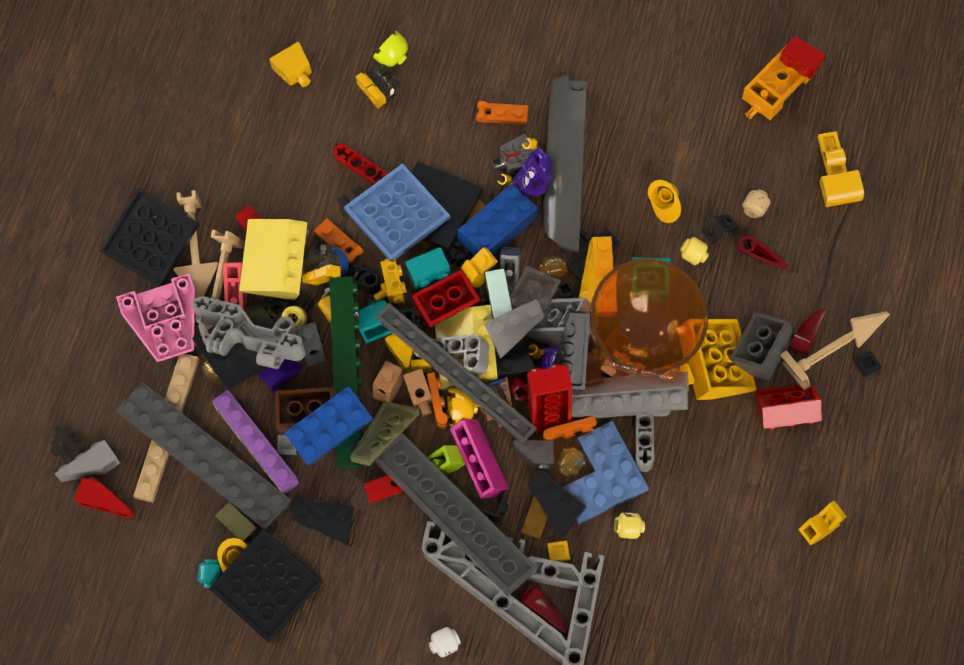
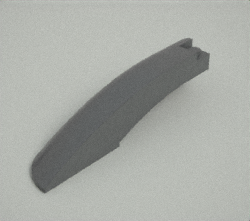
[543,76,587,252]

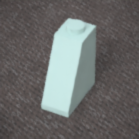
[485,269,512,319]

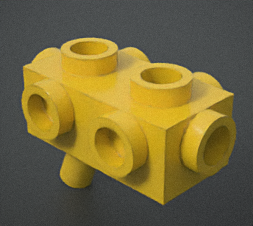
[373,258,407,304]

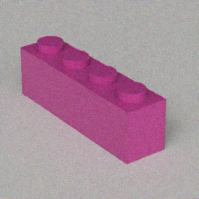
[450,419,509,498]

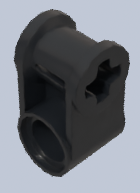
[347,264,381,294]

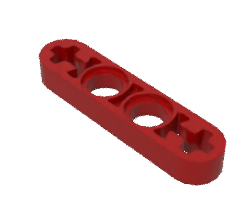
[333,144,389,185]

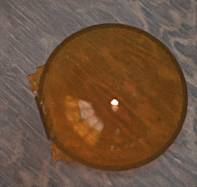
[589,258,708,381]

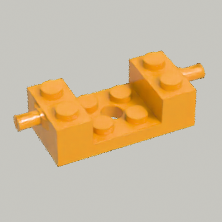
[742,46,817,120]

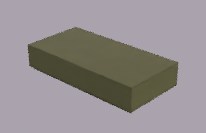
[215,502,257,542]

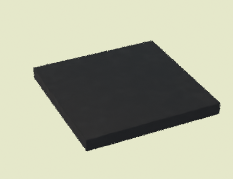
[411,162,484,251]
[99,188,200,287]
[192,302,275,390]
[209,528,323,643]

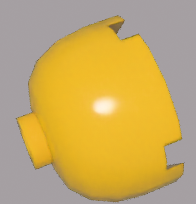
[447,388,478,428]

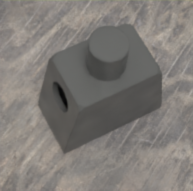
[297,322,327,366]

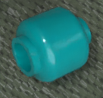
[197,559,223,588]

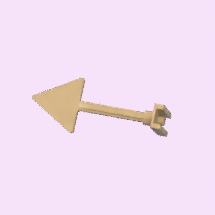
[174,191,219,299]
[203,230,245,330]
[780,311,890,390]

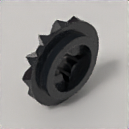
[445,239,474,266]

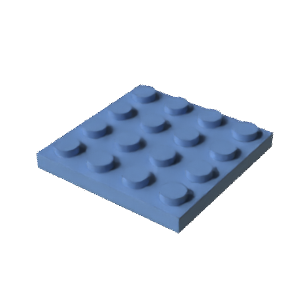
[344,163,450,261]

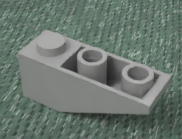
[55,440,120,482]

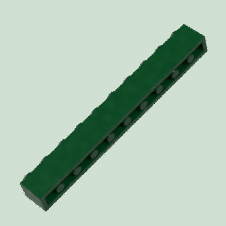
[329,276,364,470]

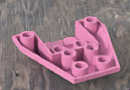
[116,273,195,362]

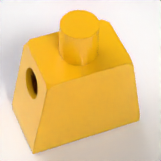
[269,42,312,87]

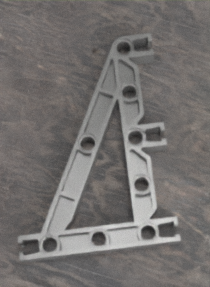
[422,521,604,665]

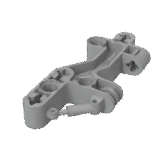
[192,296,306,369]

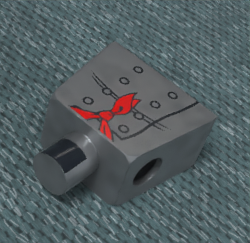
[492,133,533,176]

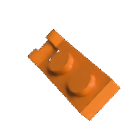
[476,101,528,125]
[314,218,364,265]
[427,372,448,429]
[543,416,597,442]

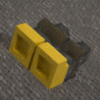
[356,64,400,108]
[302,244,341,286]

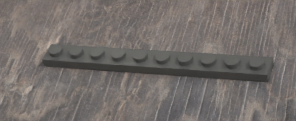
[376,303,537,444]

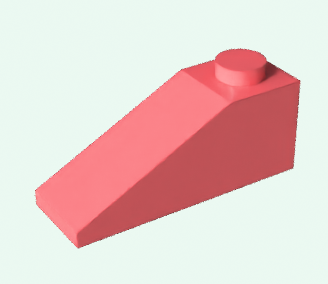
[223,262,248,310]

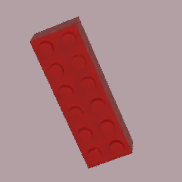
[527,364,573,434]

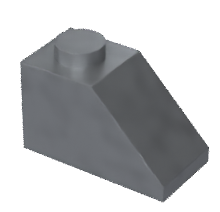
[500,247,521,291]
[514,440,554,471]

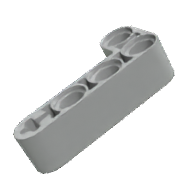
[413,334,489,375]
[635,411,671,472]

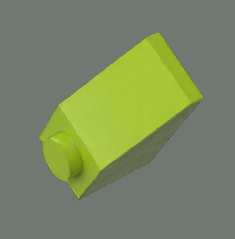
[427,445,465,475]

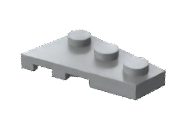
[484,299,545,359]

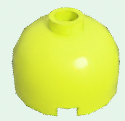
[373,31,408,67]

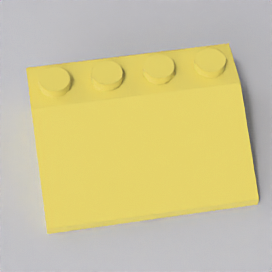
[239,219,307,301]
[435,305,498,390]

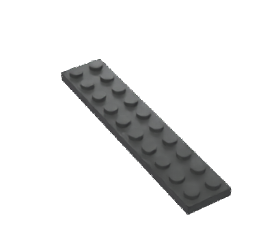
[116,382,291,531]
[374,433,537,596]

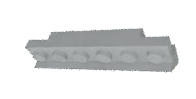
[572,372,689,418]

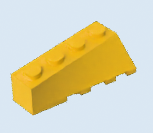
[579,237,616,317]

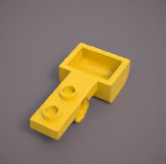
[817,131,864,207]

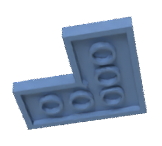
[563,421,649,524]

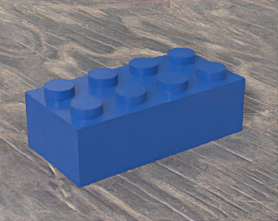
[457,184,538,256]
[285,386,373,466]

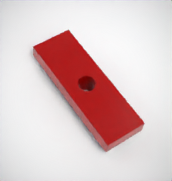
[363,475,404,504]

